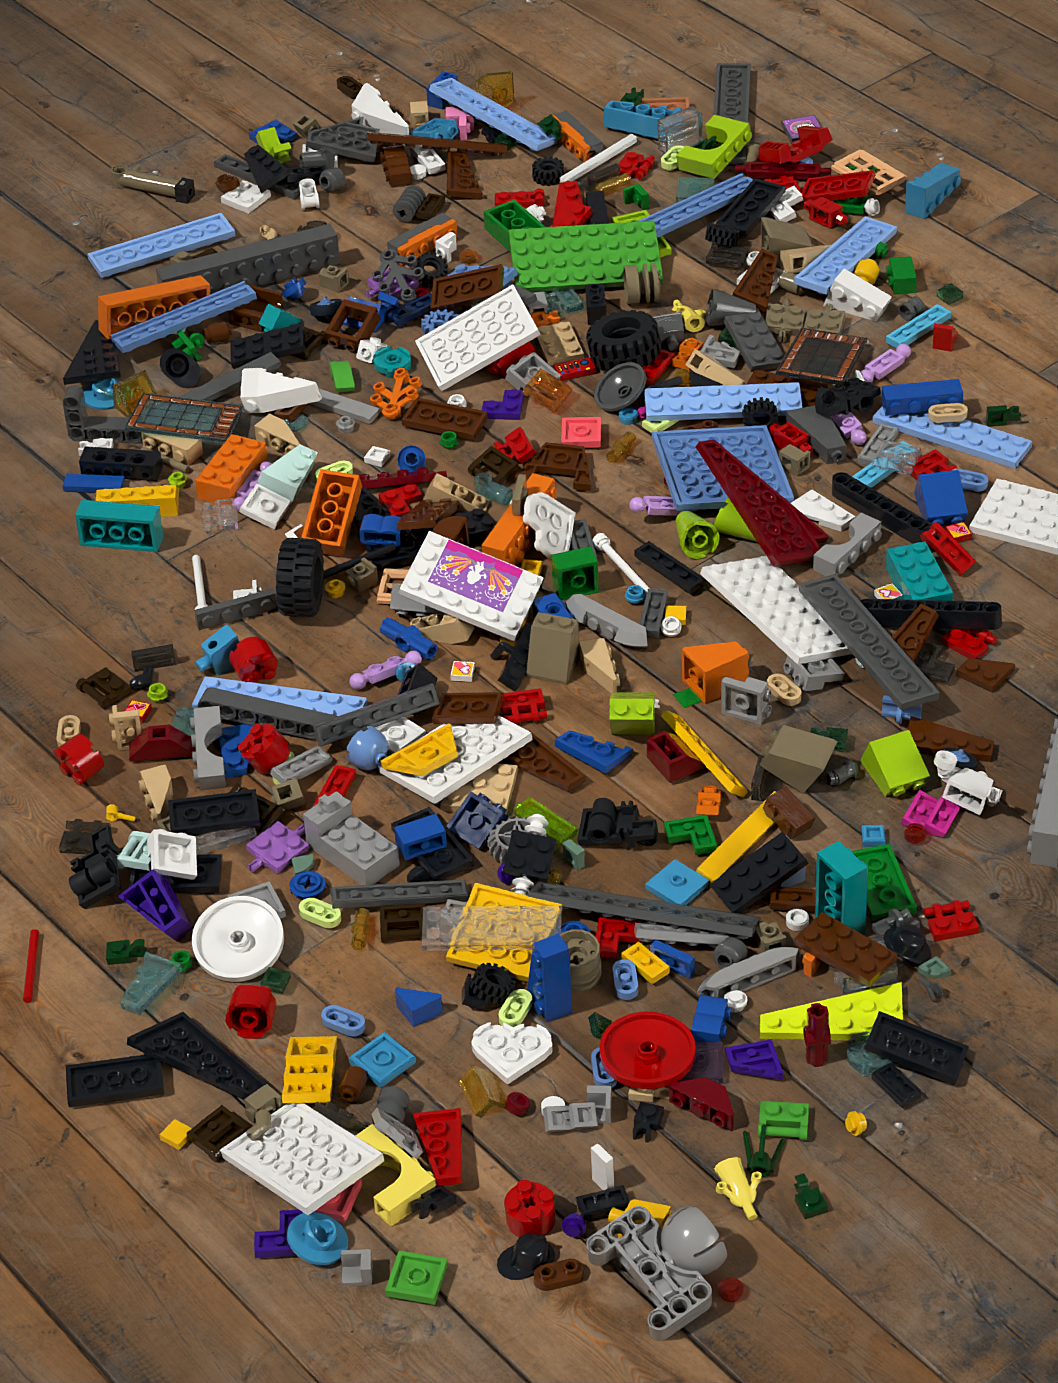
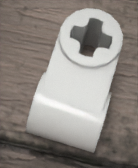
[299,179,320,210]

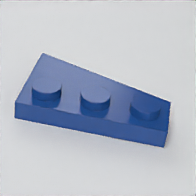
[219,724,252,778]
[555,730,633,774]

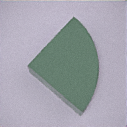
[291,854,314,875]
[918,956,951,979]

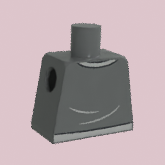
[653,312,684,351]

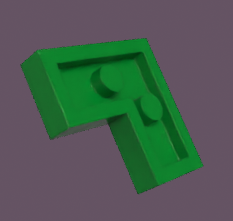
[663,815,717,855]

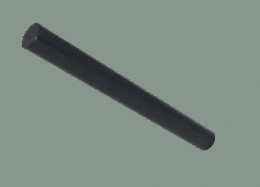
[323,543,396,579]

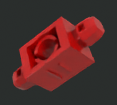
[803,197,848,229]
[769,421,813,455]

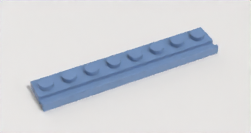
[638,173,753,238]
[111,281,257,353]

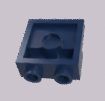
[446,791,510,851]

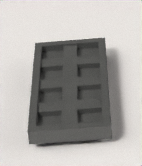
[724,312,785,372]

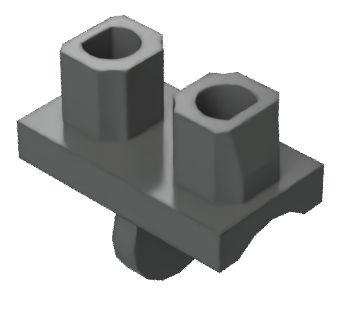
[872,908,920,947]

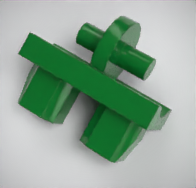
[171,330,205,362]

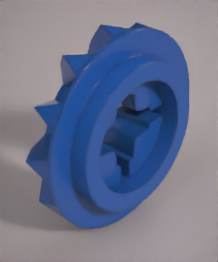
[289,871,326,899]

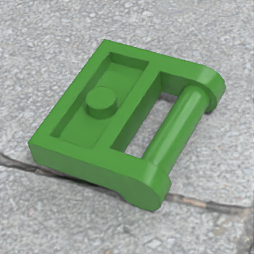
[758,1101,809,1141]

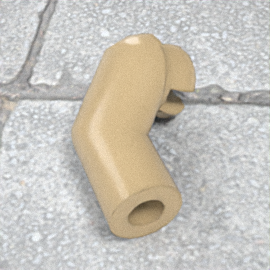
[260,225,277,240]

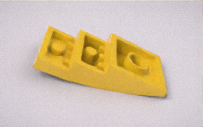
[282,1036,337,1103]

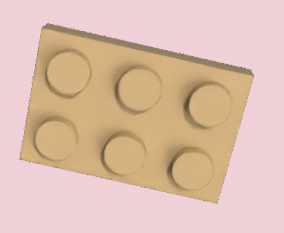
[535,322,584,366]

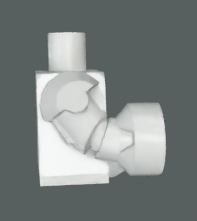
[934,751,1003,815]

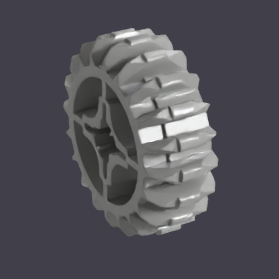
[487,815,547,864]

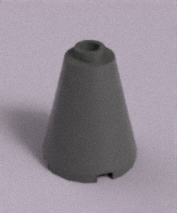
[706,289,759,326]

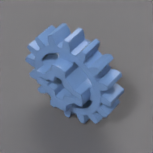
[421,309,459,335]

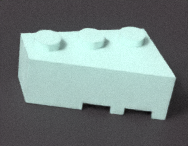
[257,444,318,505]

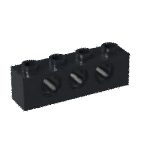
[79,446,163,481]

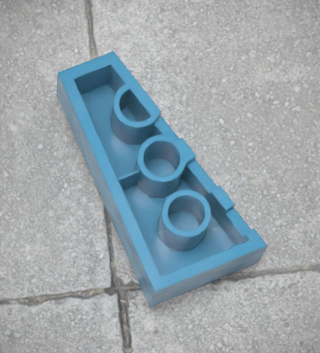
[603,100,682,141]
[905,163,961,219]

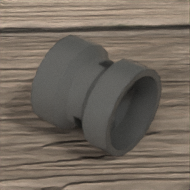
[898,296,925,321]

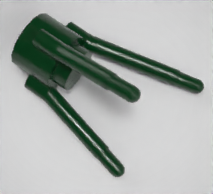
[743,1124,785,1177]

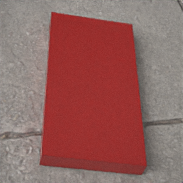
[799,170,876,204]

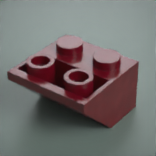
[646,731,706,783]

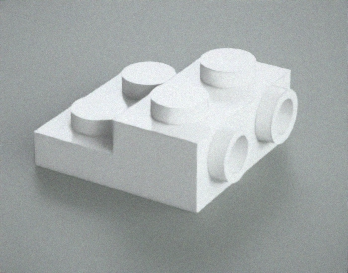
[147,829,197,880]

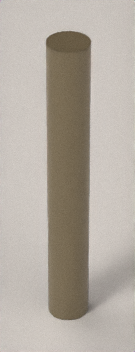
[141,447,190,474]

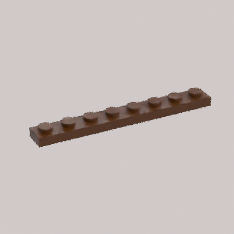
[366,131,508,156]

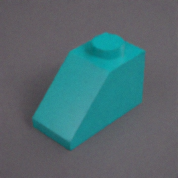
[259,304,302,332]

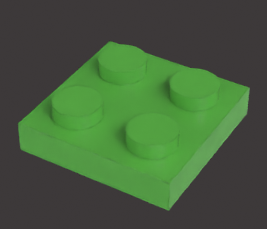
[385,1251,448,1305]

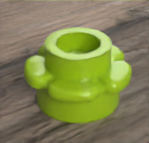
[168,472,187,489]
[147,683,168,702]

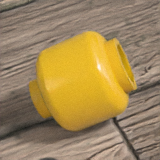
[853,259,880,285]

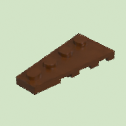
[446,151,482,199]
[732,249,778,313]
[892,604,939,662]
[908,716,994,762]
[503,731,585,792]

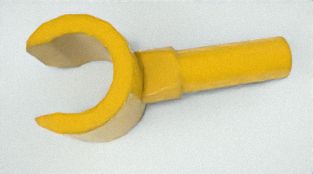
[106,804,136,822]

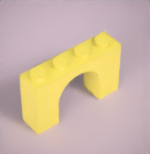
[355,1124,436,1227]

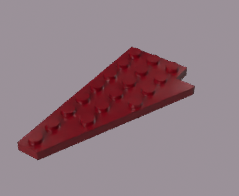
[696,440,829,567]

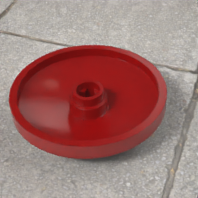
[599,1011,696,1089]

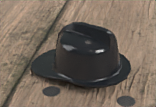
[160,348,201,388]
[883,923,932,965]
[497,1233,555,1280]

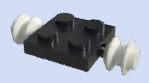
[503,814,557,896]

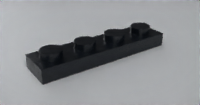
[634,541,706,594]

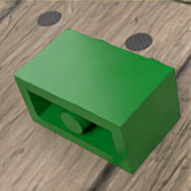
[886,256,917,295]

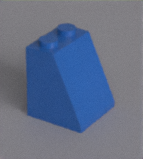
[914,470,968,526]

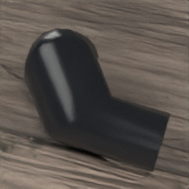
[130,666,154,690]

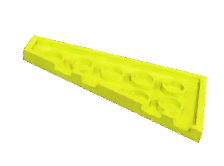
[760,982,903,1041]

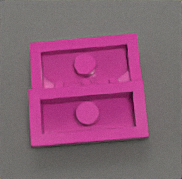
[900,790,961,837]

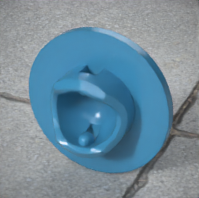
[83,378,130,410]
[287,1212,348,1265]

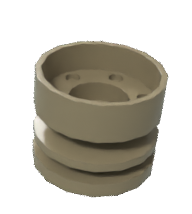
[623,263,661,305]
[560,929,602,992]

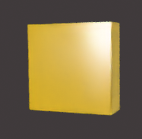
[665,606,686,625]
[159,1119,192,1150]

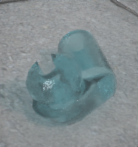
[283,415,308,432]

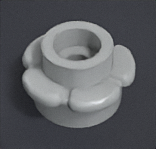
[336,416,355,433]

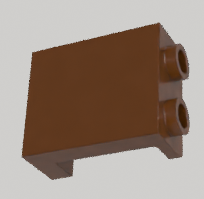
[228,285,284,332]

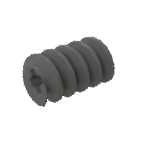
[393,185,426,223]

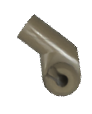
[246,1109,271,1141]

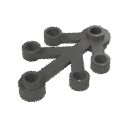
[372,249,424,304]

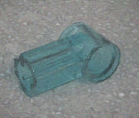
[474,473,513,505]

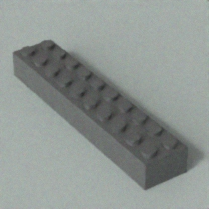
[156,224,340,295]

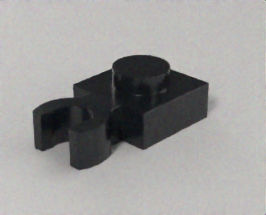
[462,974,487,1010]
[633,1102,664,1143]
[411,1185,456,1219]

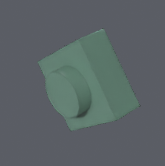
[563,839,585,871]

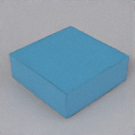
[861,825,885,847]

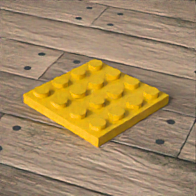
[446,883,562,982]

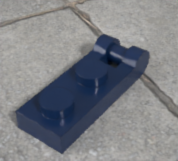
[387,293,432,328]

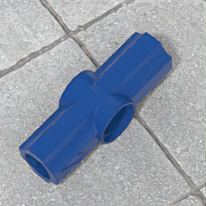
[380,617,438,660]

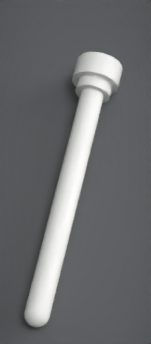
[592,533,650,595]
[192,555,208,610]

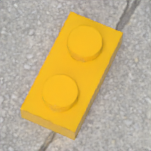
[621,942,670,985]

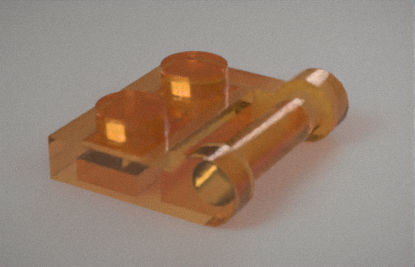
[522,368,573,413]

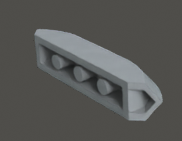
[565,594,648,649]
[697,947,801,998]

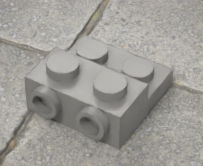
[505,351,561,399]
[783,655,845,691]
[721,677,772,725]

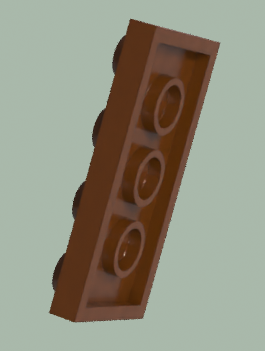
[431,264,504,312]
[746,369,828,408]
[402,397,488,441]
[397,498,459,530]
[794,912,898,988]

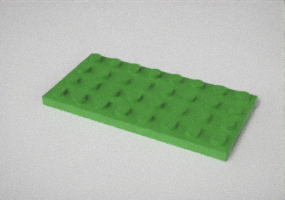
[509,221,663,292]

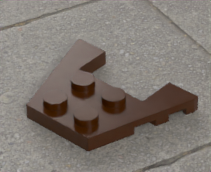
[515,442,591,491]

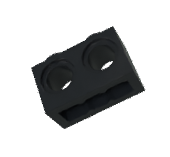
[585,284,606,325]

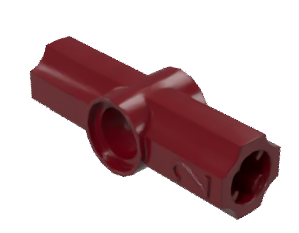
[803,1003,831,1067]

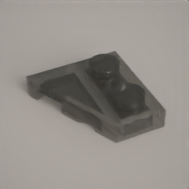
[313,1101,368,1133]

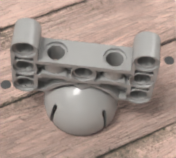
[587,1205,727,1341]

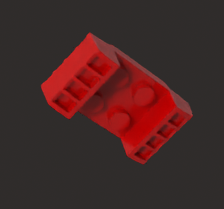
[759,126,833,164]

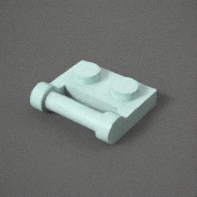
[116,831,151,871]

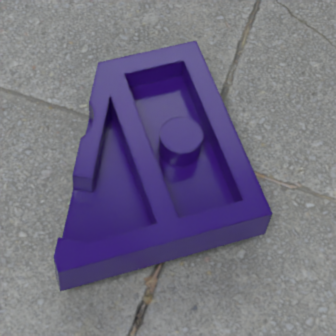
[725,1039,783,1080]

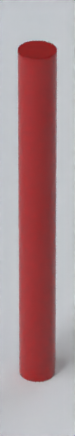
[23,929,39,1003]

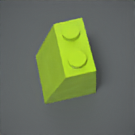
[610,692,655,735]
[860,730,930,797]

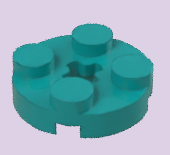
[373,346,411,378]

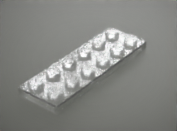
[422,906,561,951]

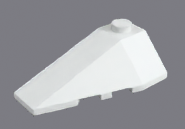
[351,83,410,135]
[240,368,322,413]

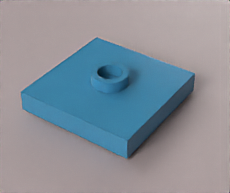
[645,859,709,905]
[349,1032,416,1088]

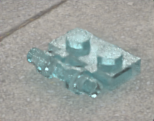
[544,287,584,316]

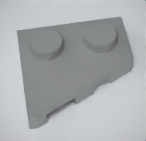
[701,335,740,368]
[371,1107,423,1159]

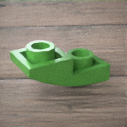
[329,361,355,392]

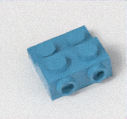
[409,118,459,148]

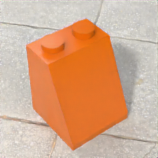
[682,641,749,704]

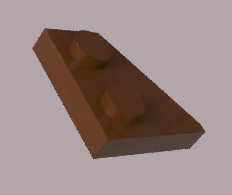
[956,658,1015,693]

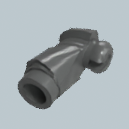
[825,759,858,786]

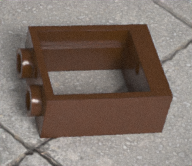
[325,299,381,352]

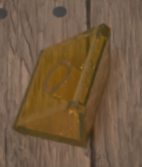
[112,370,162,418]

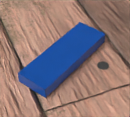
[63,474,125,493]

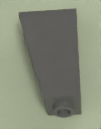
[786,405,846,464]

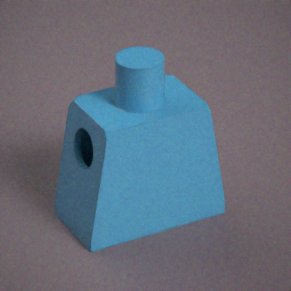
[195,624,240,675]

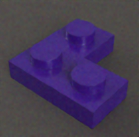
[482,389,524,420]
[254,1209,303,1258]

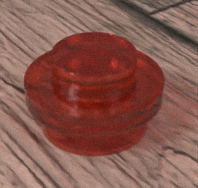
[904,823,927,844]
[718,1277,744,1302]

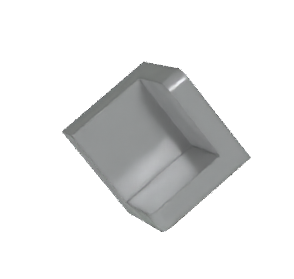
[587,1085,612,1124]
[341,1249,373,1286]

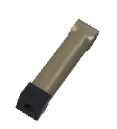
[111,164,195,204]

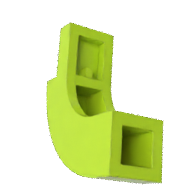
[256,127,291,164]

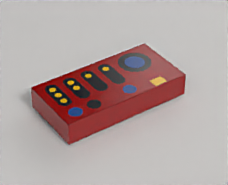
[554,357,596,381]

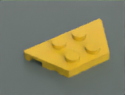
[381,724,458,776]

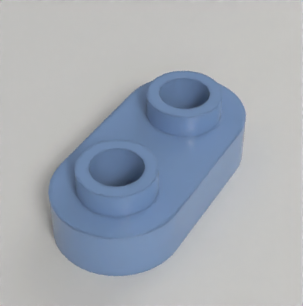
[952,469,988,492]
[612,959,638,1000]
[321,1005,365,1037]
[591,1047,618,1088]

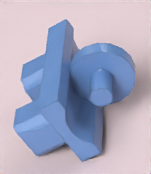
[881,695,922,724]

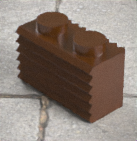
[763,786,815,839]

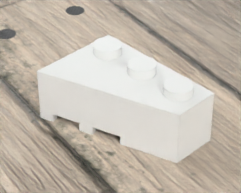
[823,269,892,322]

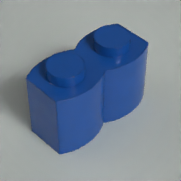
[360,514,404,546]
[691,995,732,1045]

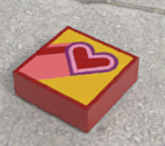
[945,522,972,543]
[125,700,152,723]

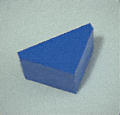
[395,988,443,1027]

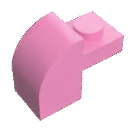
[446,107,474,140]

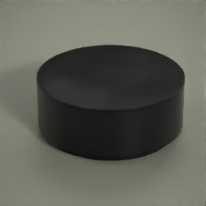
[407,866,430,883]

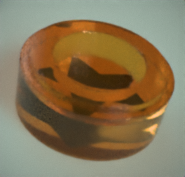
[459,249,478,265]

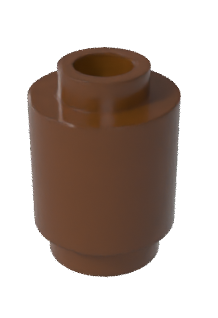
[203,321,232,343]
[337,1066,368,1102]

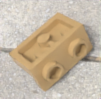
[109,705,142,751]

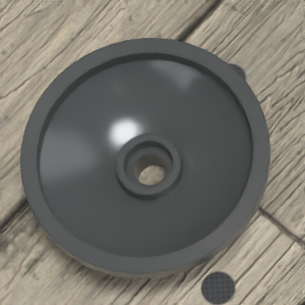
[594,362,646,411]

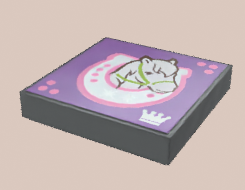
[781,115,821,144]

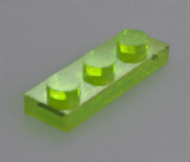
[514,797,578,846]

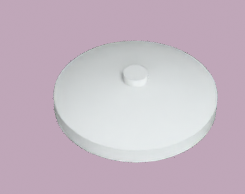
[192,896,284,982]

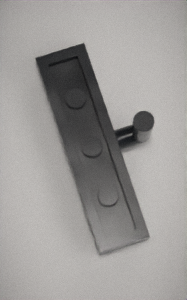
[490,622,531,691]

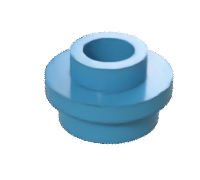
[625,585,646,604]

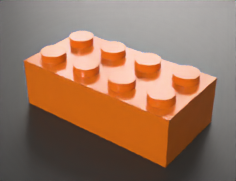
[195,434,268,507]
[301,469,362,557]

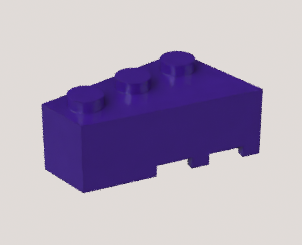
[118,869,194,941]

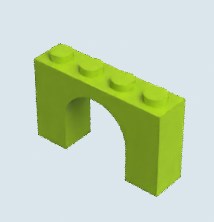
[676,115,752,179]

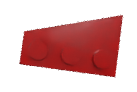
[552,199,593,227]

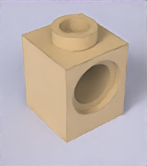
[410,101,429,128]

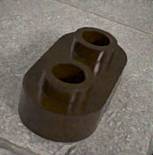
[337,76,363,99]

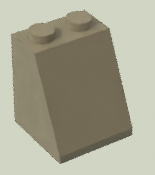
[761,217,814,267]
[526,612,580,685]
[759,725,837,793]

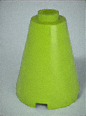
[714,498,757,542]
[676,511,720,559]

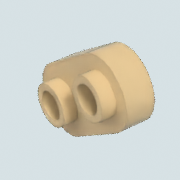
[928,403,968,423]
[767,674,802,706]
[56,715,81,747]

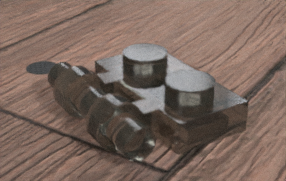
[59,819,111,855]

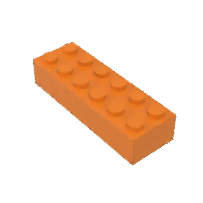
[98,275,210,339]
[481,473,557,567]

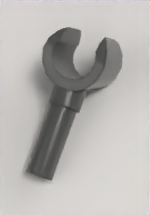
[918,976,944,1001]

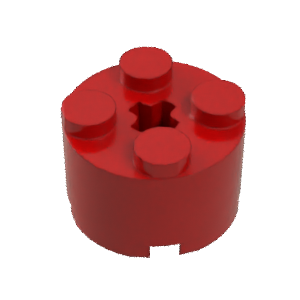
[229,636,278,683]
[238,723,290,774]
[53,733,104,786]
[225,985,277,1039]
[504,1180,556,1237]

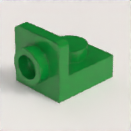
[623,183,650,210]

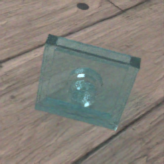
[676,177,714,203]

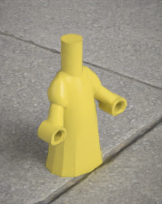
[672,300,706,332]
[714,1157,762,1221]

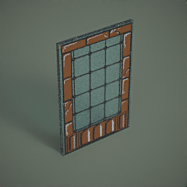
[125,393,244,443]

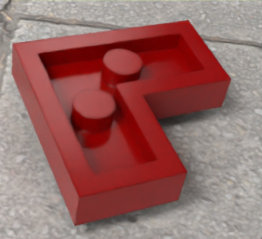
[378,483,423,518]
[596,917,645,959]

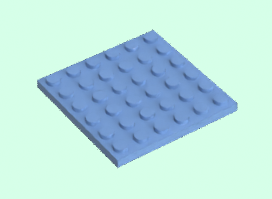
[651,425,794,511]

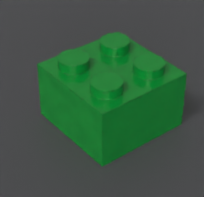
[551,546,599,600]

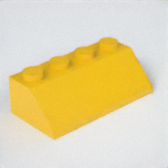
[96,485,179,517]

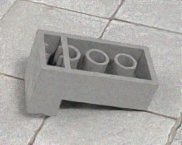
[303,791,400,885]

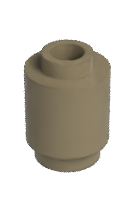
[778,272,806,295]

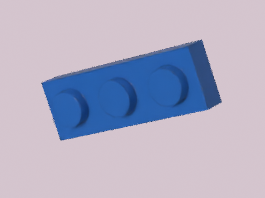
[378,291,401,310]

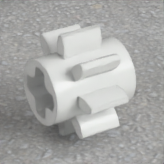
[526,204,546,223]

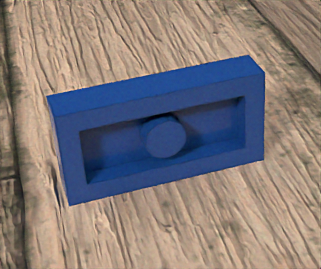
[650,939,695,979]

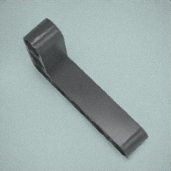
[63,385,164,444]

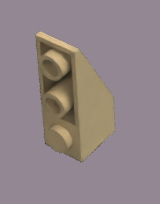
[780,244,831,273]
[685,349,745,385]
[254,414,300,454]
[141,430,203,466]
[423,473,490,512]
[410,613,475,644]
[579,638,620,693]
[138,764,173,822]

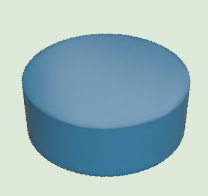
[619,407,638,425]
[396,662,415,682]

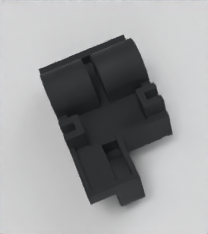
[815,378,881,417]
[577,798,658,848]
[69,825,121,909]

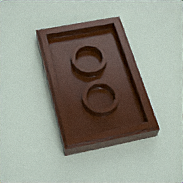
[432,692,504,724]

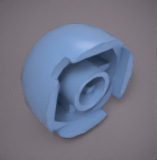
[346,726,389,771]

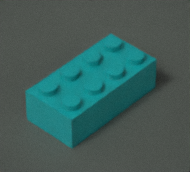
[75,500,164,552]
[886,541,953,601]
[815,841,868,934]

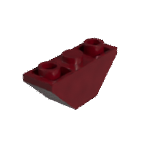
[129,724,194,762]
[669,1077,734,1131]

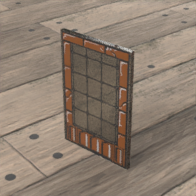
[776,328,868,386]

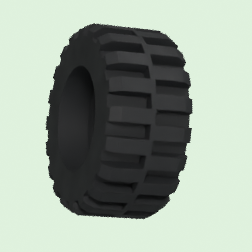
[586,310,662,372]
[276,538,324,617]

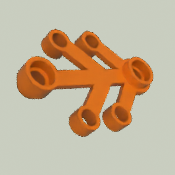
[370,368,422,420]

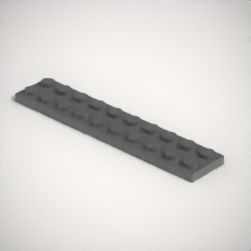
[714,63,751,165]
[799,574,940,711]
[528,882,761,939]

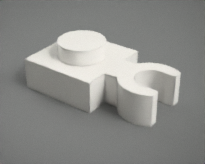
[78,438,114,456]

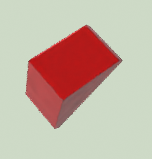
[933,323,959,352]

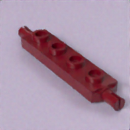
[735,162,831,180]
[359,467,447,488]

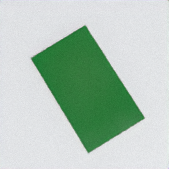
[672,688,702,708]

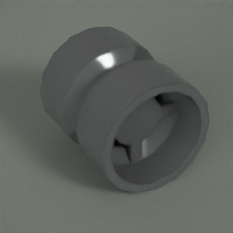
[372,1086,410,1124]

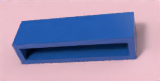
[881,379,963,416]

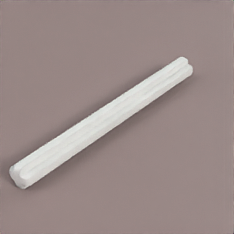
[560,134,637,183]

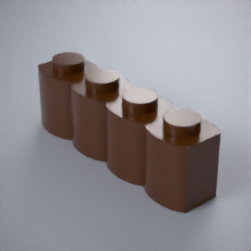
[377,141,412,186]

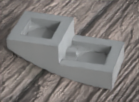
[543,1102,598,1133]

